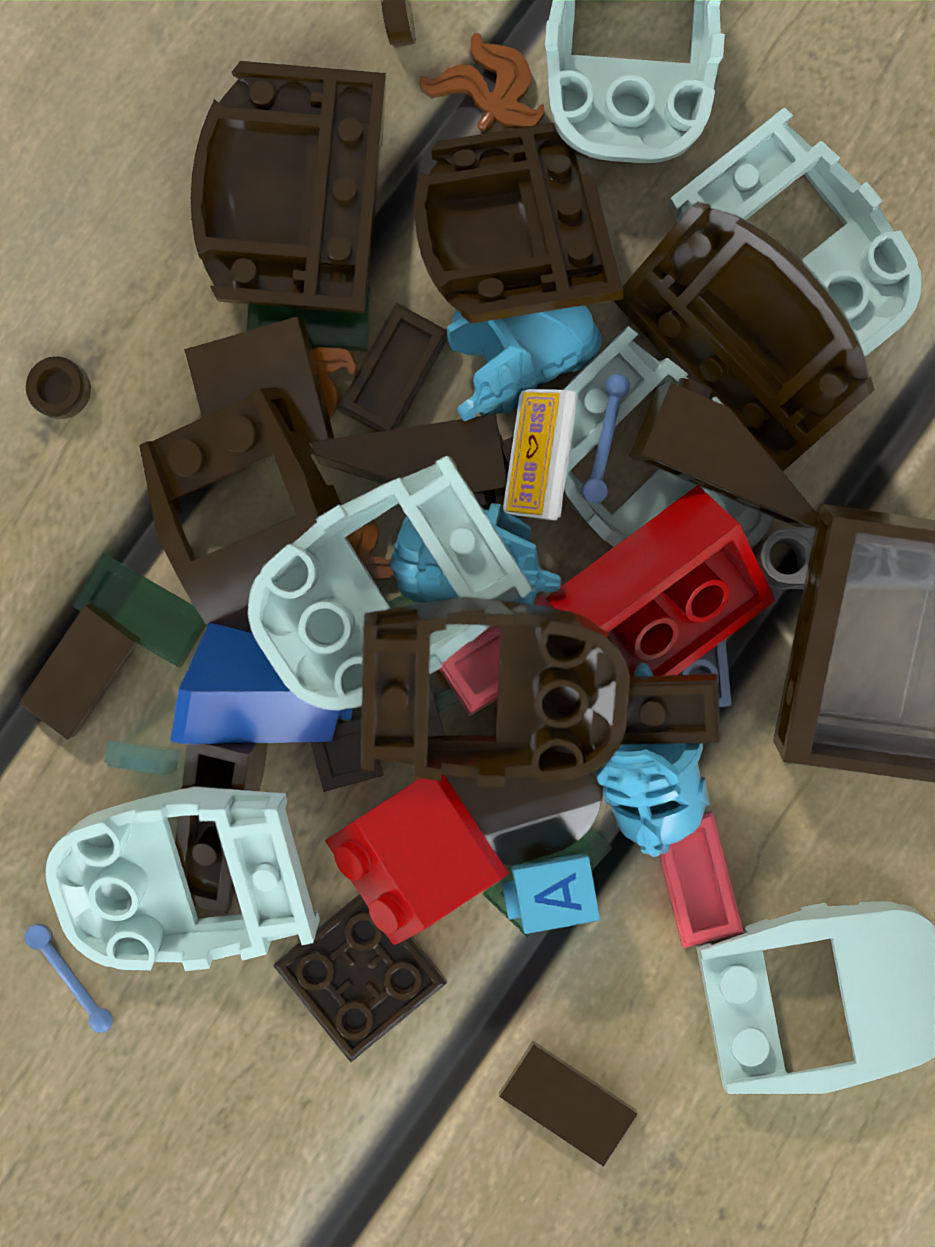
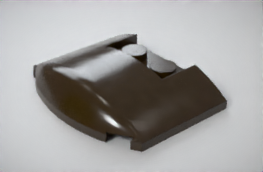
[190,61,386,314]
[414,122,623,324]
[613,201,875,471]

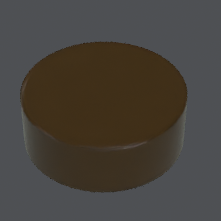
[381,0,416,48]
[26,356,91,419]

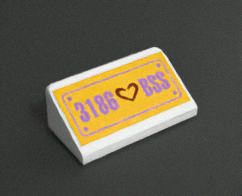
[503,389,578,520]

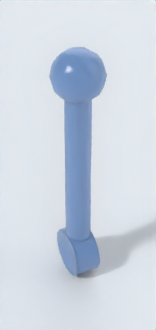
[581,374,630,503]
[25,924,113,1033]

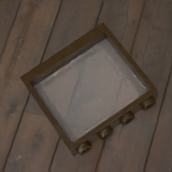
[773,504,935,783]

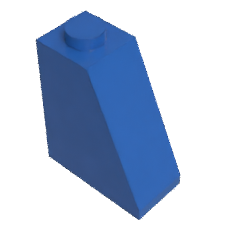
[170,623,354,744]

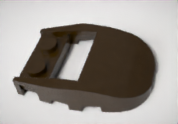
[139,387,352,633]
[361,597,629,787]
[427,631,603,865]

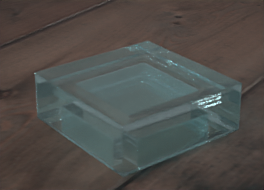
[104,740,180,775]

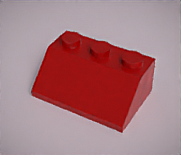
[546,485,776,676]

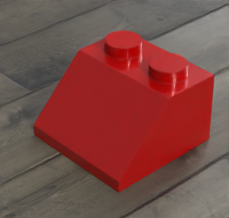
[325,774,509,946]

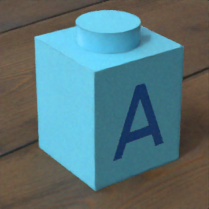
[502,852,600,934]

